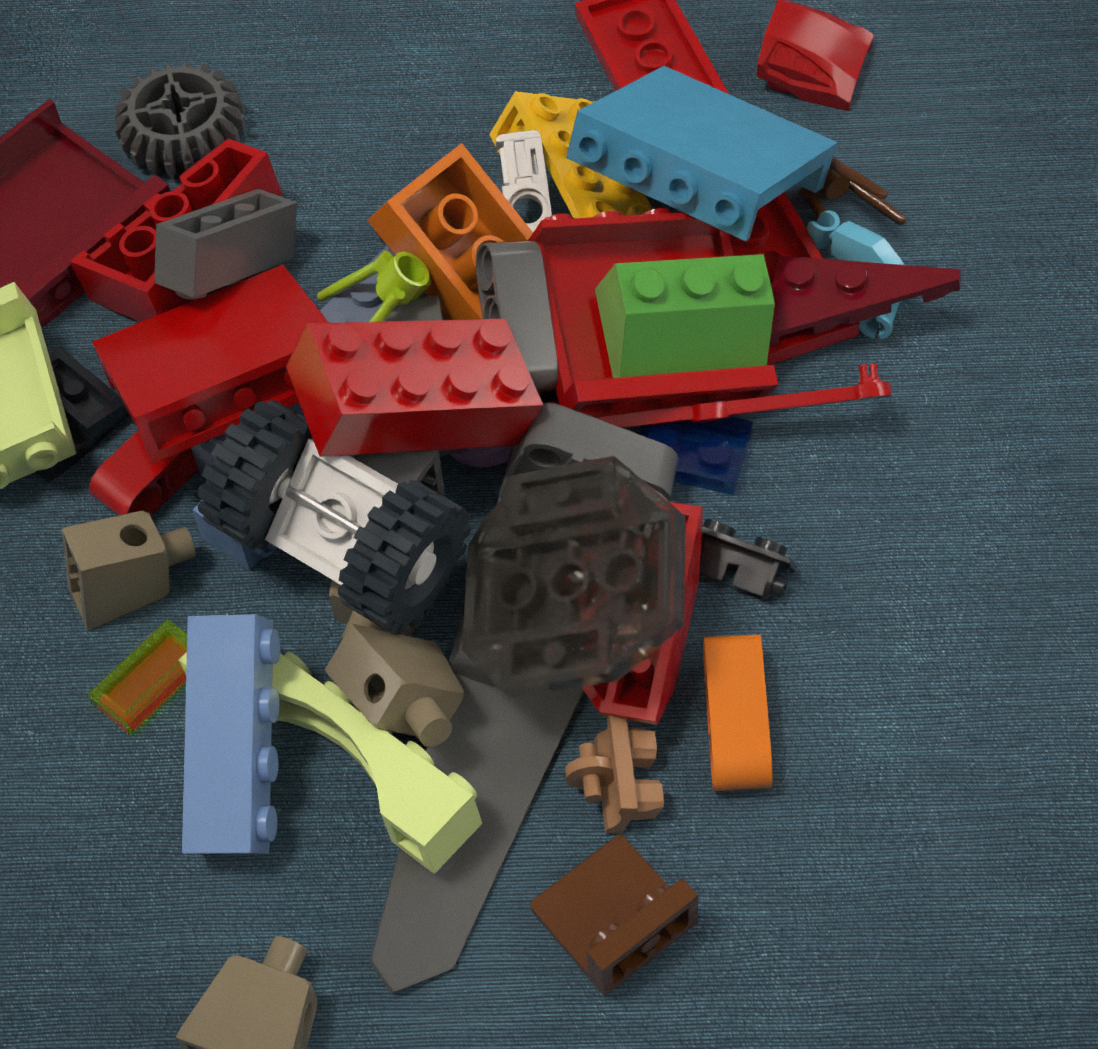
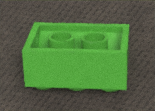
[595,254,775,378]

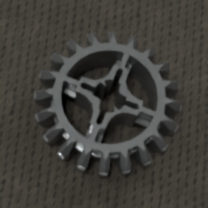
[114,60,245,180]

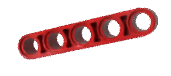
[89,431,198,516]

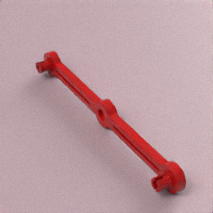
[543,363,892,429]

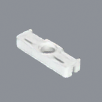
[496,130,552,232]

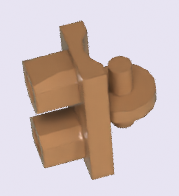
[565,715,664,834]

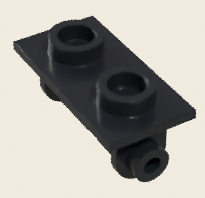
[699,519,797,600]

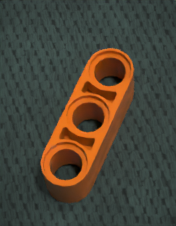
[703,634,772,791]

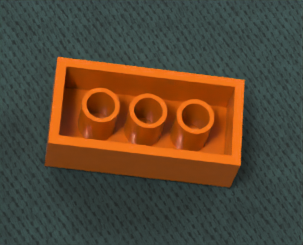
[367,143,533,320]

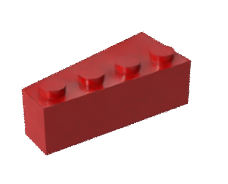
[70,138,282,322]

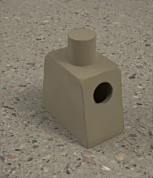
[62,511,196,631]
[325,624,464,747]
[176,936,318,1049]

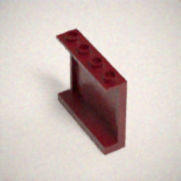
[0,99,171,329]

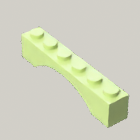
[179,614,482,874]

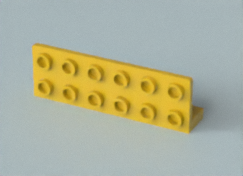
[489,91,653,218]

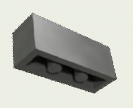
[155,189,297,300]

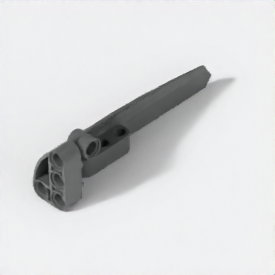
[369,403,679,994]

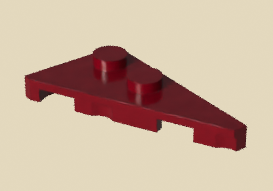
[769,255,961,347]

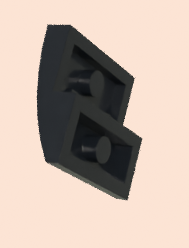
[36,347,127,483]

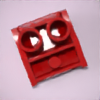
[757,0,874,111]

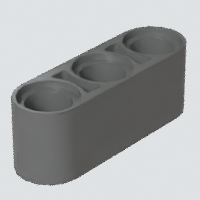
[476,241,558,393]

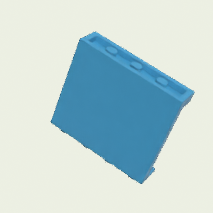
[566,66,838,241]

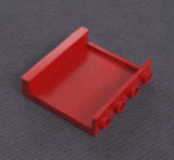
[528,208,779,418]
[92,265,329,464]

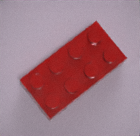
[286,319,543,457]

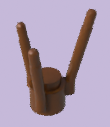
[799,156,906,224]

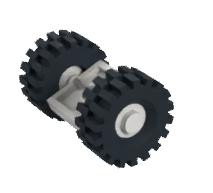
[197,400,471,634]

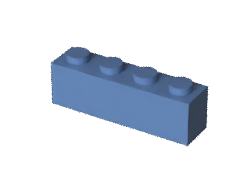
[182,614,280,855]

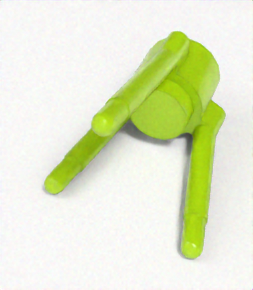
[317,250,432,322]

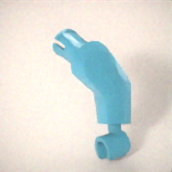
[806,210,910,339]

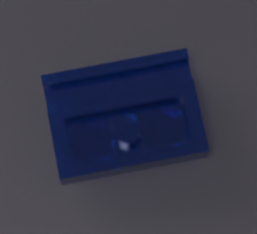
[639,416,753,495]

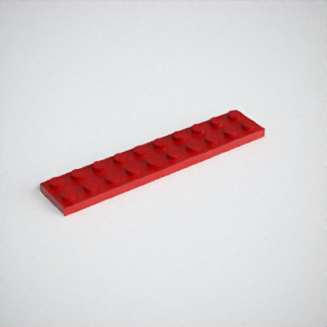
[575,0,860,365]

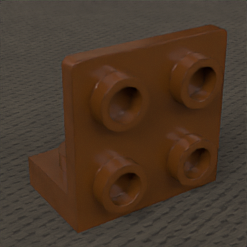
[530,835,698,997]

